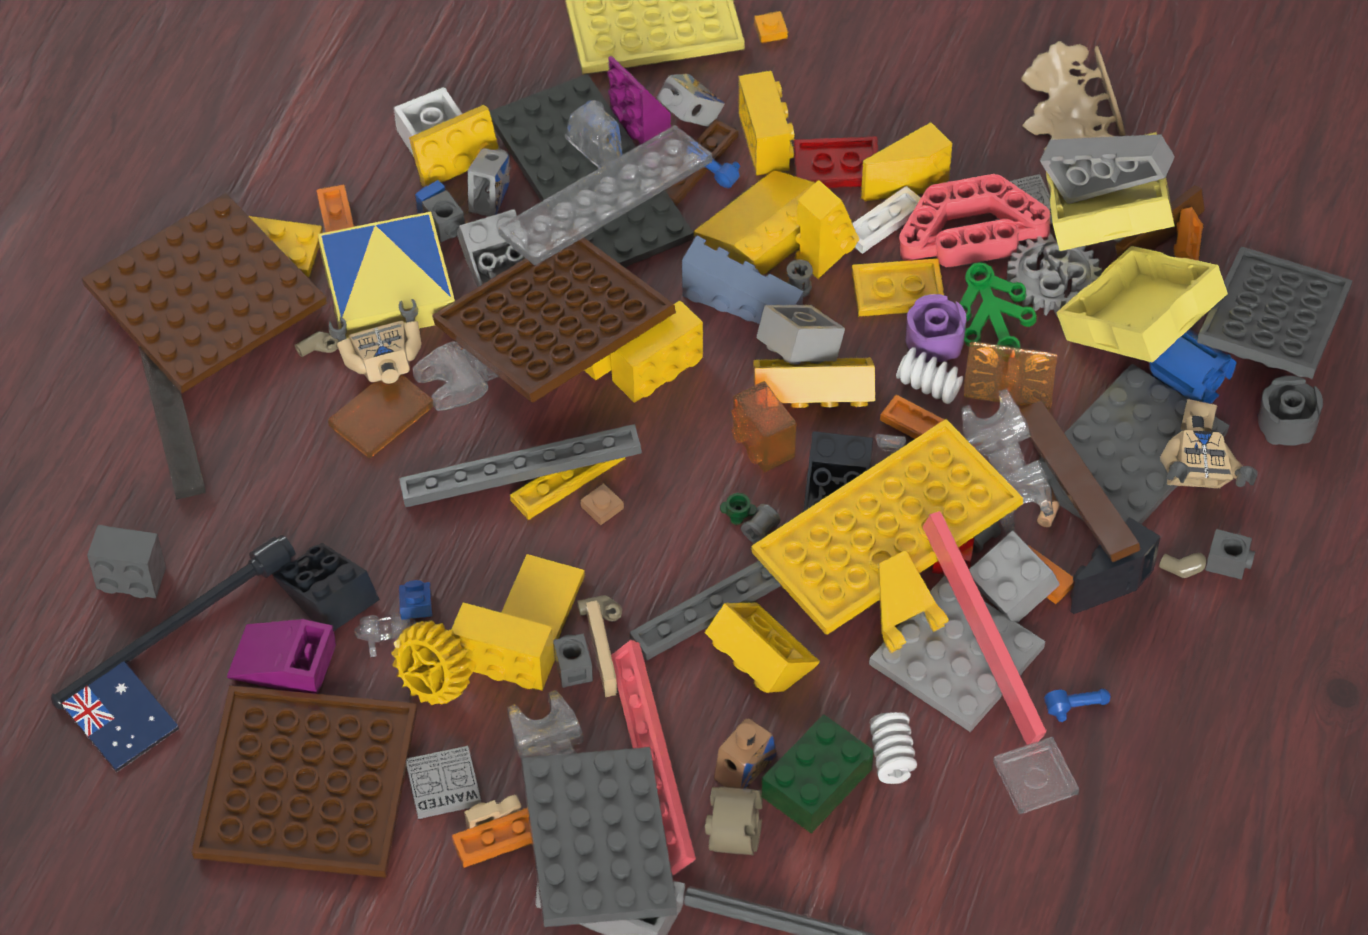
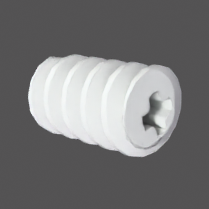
[896,347,963,404]
[869,713,917,784]

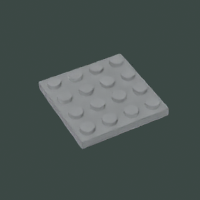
[869,576,1045,732]

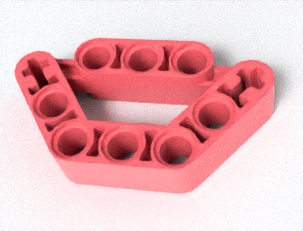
[899,174,1050,267]

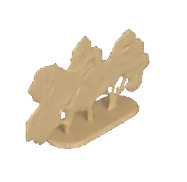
[1021,41,1125,151]

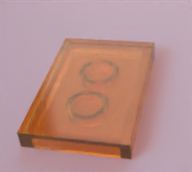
[328,374,434,459]

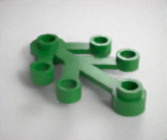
[959,262,1037,362]

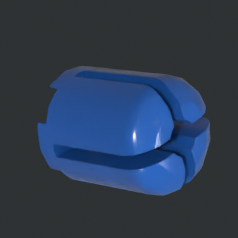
[1149,329,1237,404]

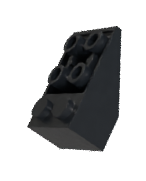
[803,431,874,512]
[1070,517,1160,614]
[272,543,380,631]

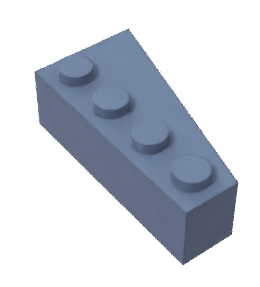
[682,236,803,324]

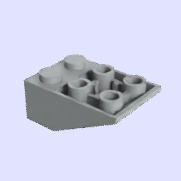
[457,209,530,287]

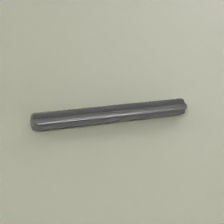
[684,887,875,935]

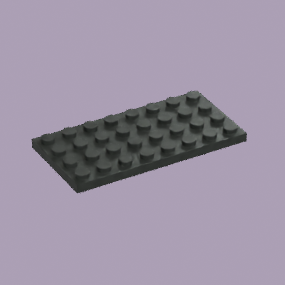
[489,74,694,267]

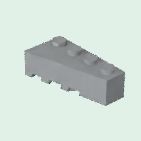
[1040,134,1175,204]

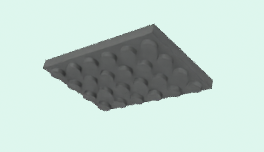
[1197,246,1353,379]
[1024,364,1229,524]
[522,747,677,927]

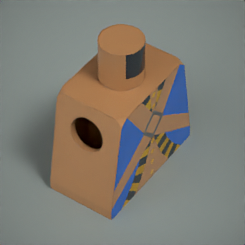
[714,719,777,789]

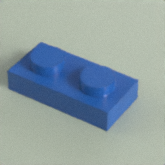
[399,580,432,620]

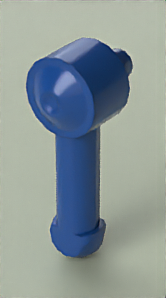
[687,144,740,188]
[1044,689,1111,722]

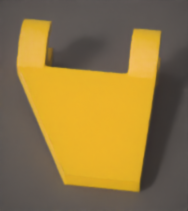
[878,550,949,653]

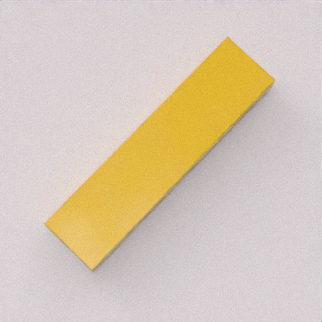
[510,457,625,520]

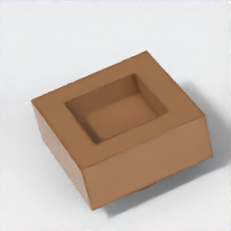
[581,483,624,525]

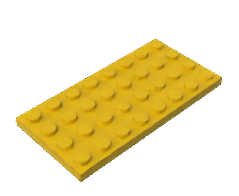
[751,419,1023,635]

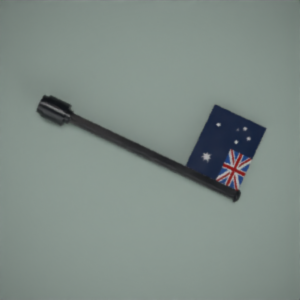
[51,535,296,773]

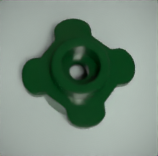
[720,493,756,525]

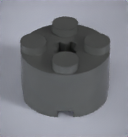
[1258,376,1323,445]

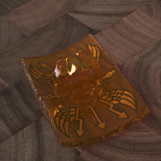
[964,341,1057,409]

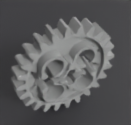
[1007,234,1102,316]

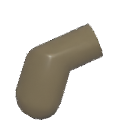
[295,332,339,357]
[1159,553,1207,578]
[577,595,622,621]

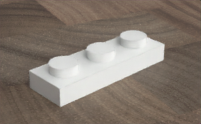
[852,186,921,254]

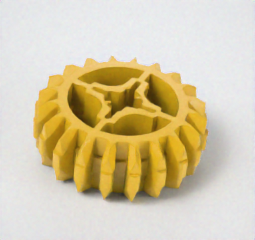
[391,620,472,706]

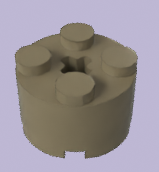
[705,787,762,855]

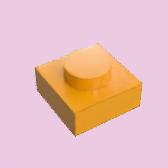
[754,11,788,43]

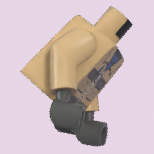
[329,299,421,384]
[1160,416,1258,488]

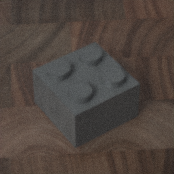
[87,525,166,598]

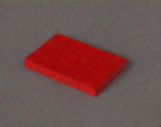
[793,136,879,188]

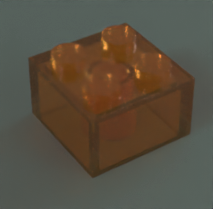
[731,381,796,473]

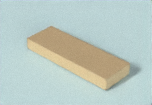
[586,601,617,697]

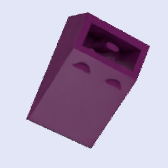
[608,56,671,147]
[227,619,336,694]

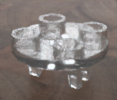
[354,612,417,657]

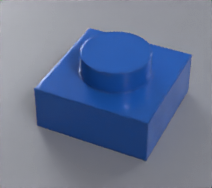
[415,180,445,214]

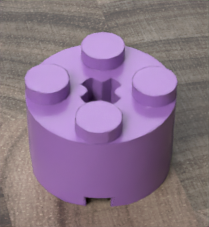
[906,294,966,363]

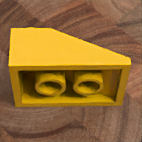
[861,122,952,201]

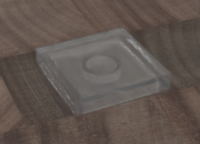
[993,737,1079,814]

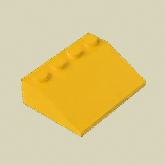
[693,170,815,275]

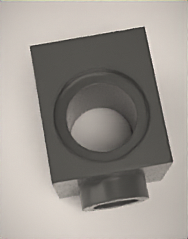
[422,190,465,242]
[1206,529,1255,580]
[553,634,593,688]

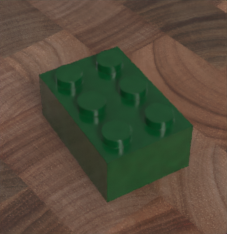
[762,714,874,834]

